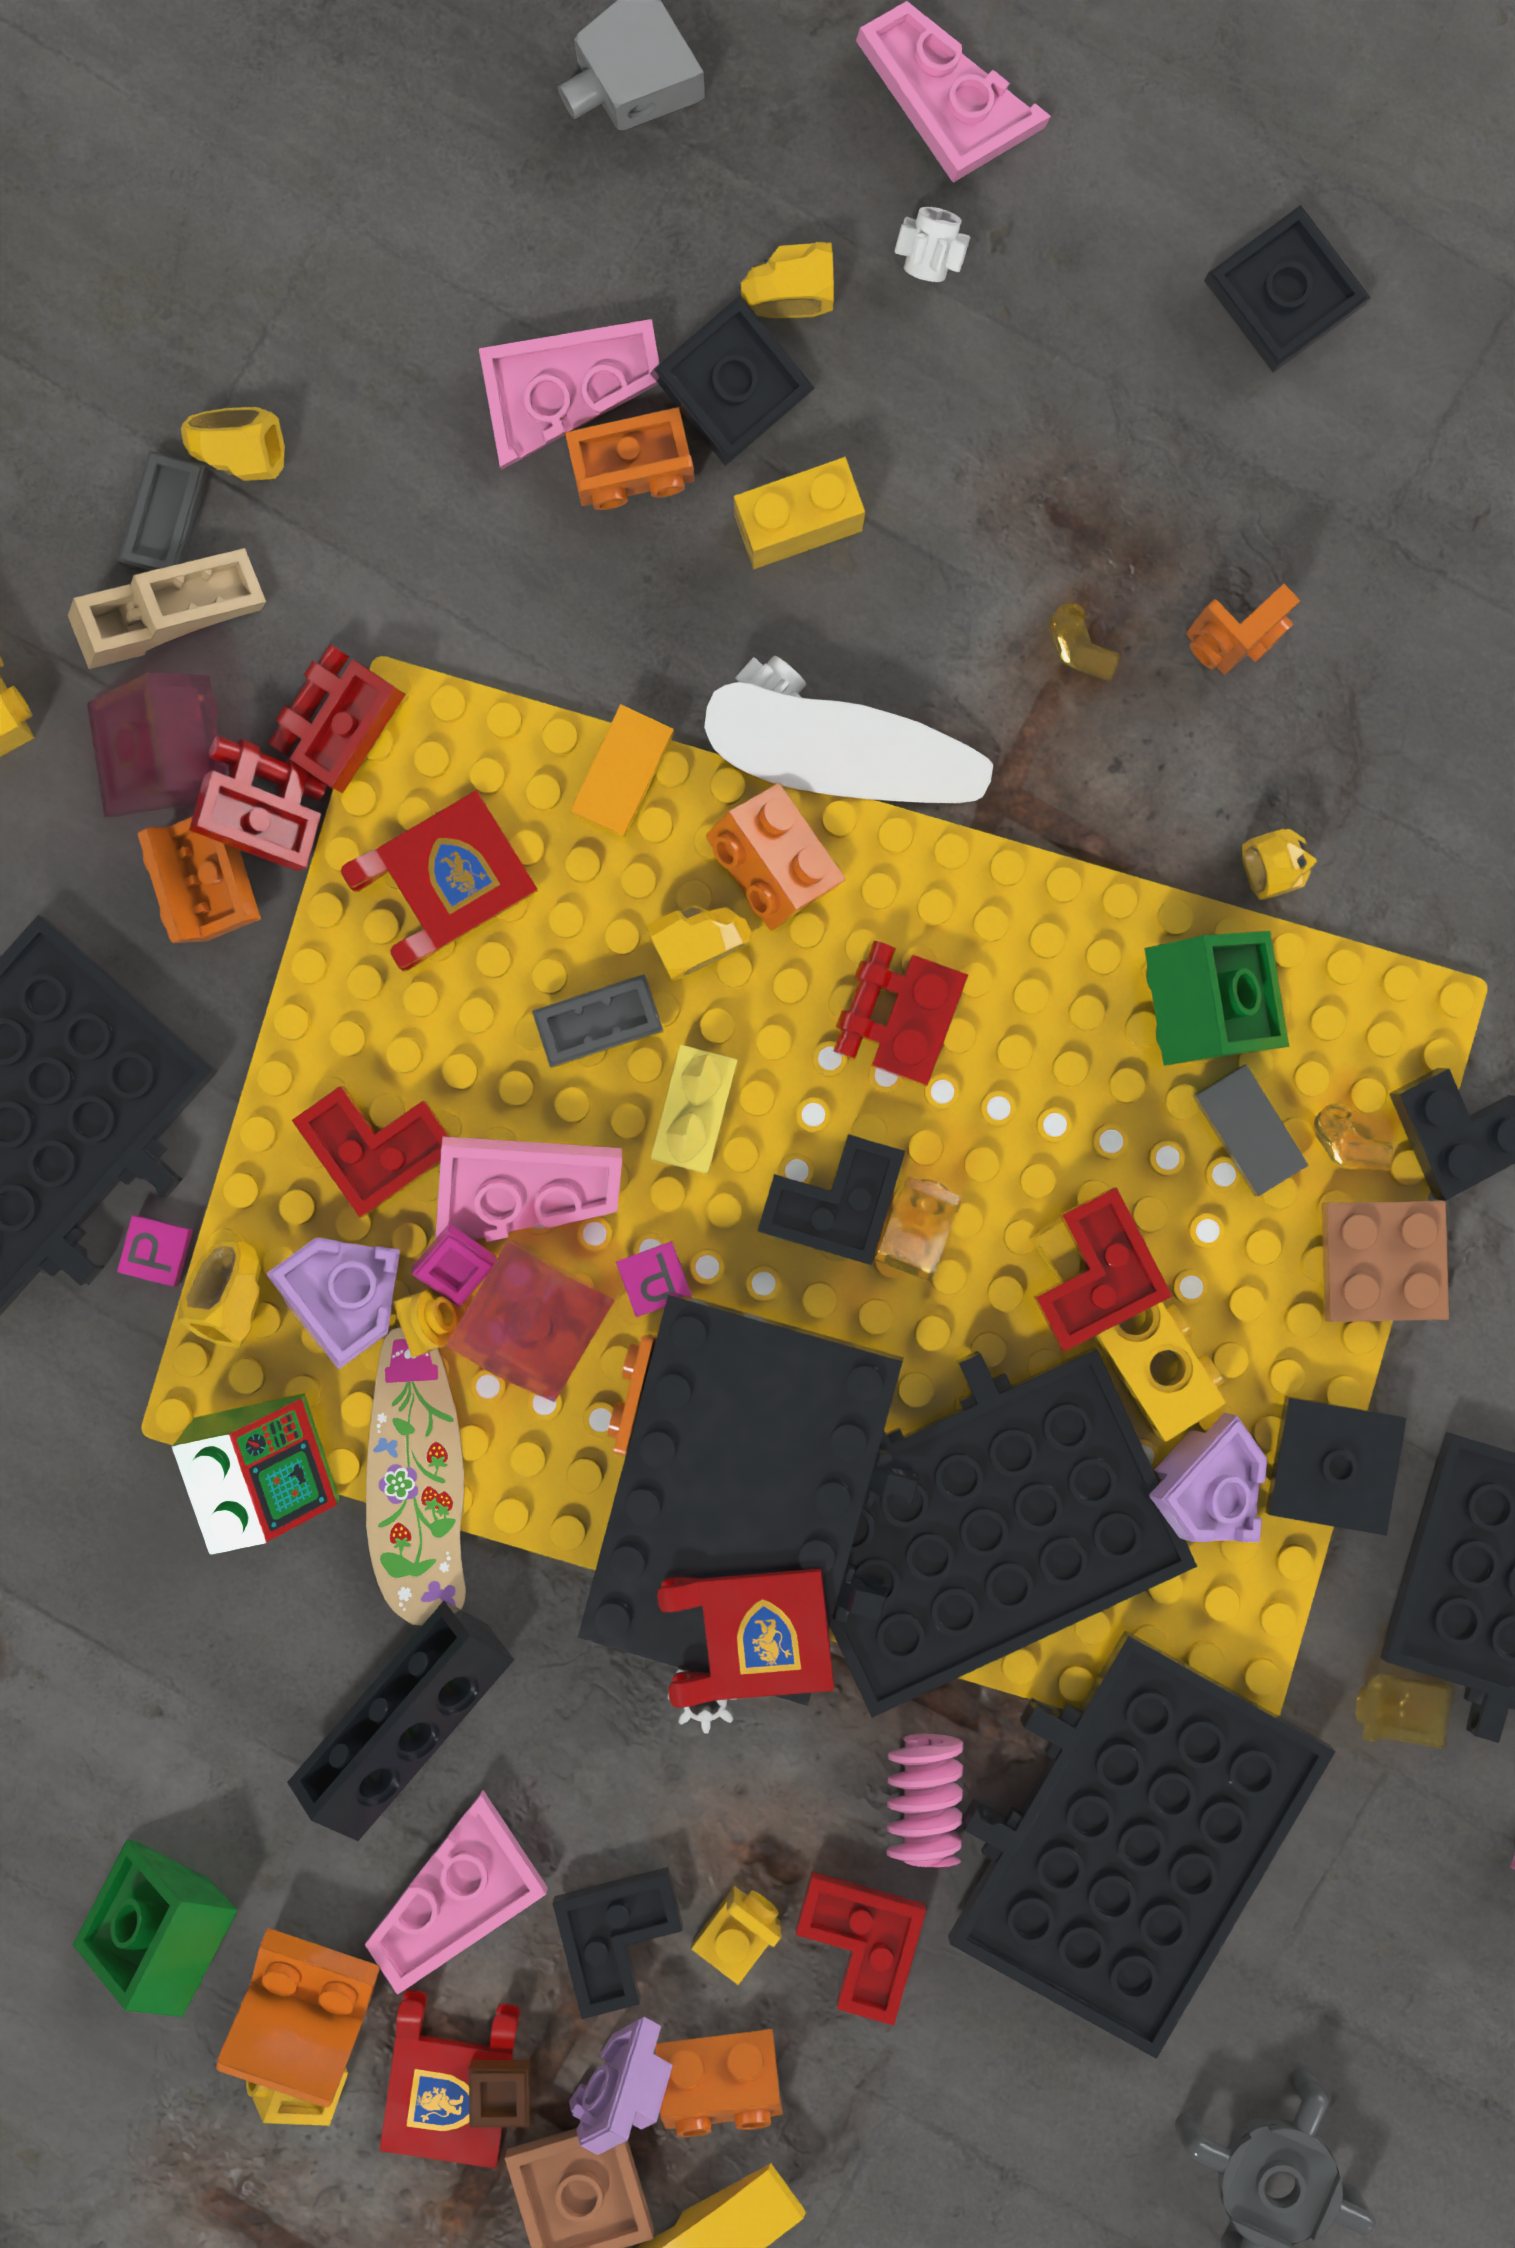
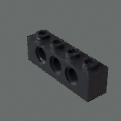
[287,1601,515,1841]

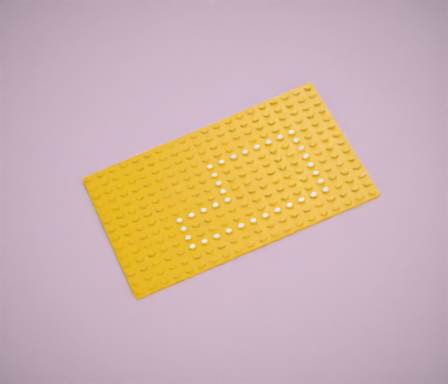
[141,656,1488,1716]

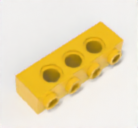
[1029,1200,1227,1442]

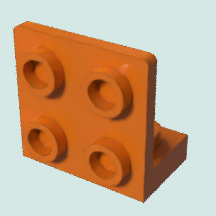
[216,1928,381,2107]

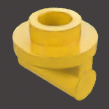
[392,1289,457,1358]

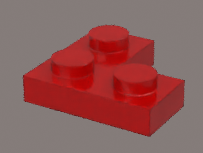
[292,1086,451,1218]
[1033,1187,1172,1352]
[795,1871,926,2026]

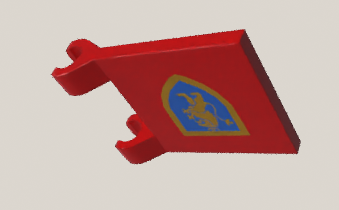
[341,790,538,971]
[657,1568,835,1708]
[379,1989,520,2169]

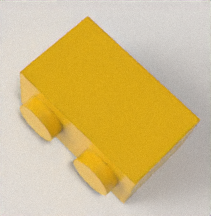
[734,457,865,570]

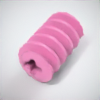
[887,1733,963,1868]

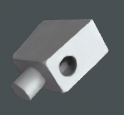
[557,0,705,130]

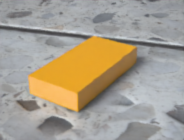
[570,704,674,838]

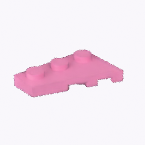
[856,1,1051,183]
[479,319,659,470]
[436,1136,622,1242]
[365,1790,548,1995]

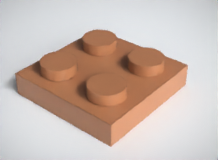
[1322,1201,1449,1322]
[505,2128,654,2248]

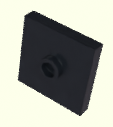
[1204,205,1371,373]
[650,295,815,466]
[1265,1396,1406,1536]

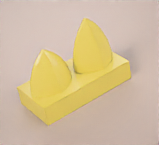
[651,1045,738,1174]

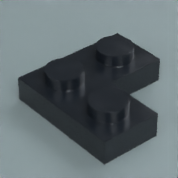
[1389,1068,1515,1201]
[757,1134,905,1265]
[553,1867,683,2019]

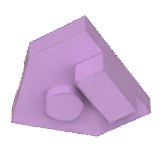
[267,1238,400,1370]
[1149,1413,1267,1542]
[569,2017,673,2155]

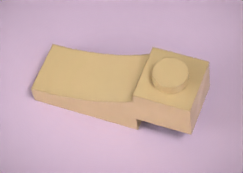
[67,548,266,669]

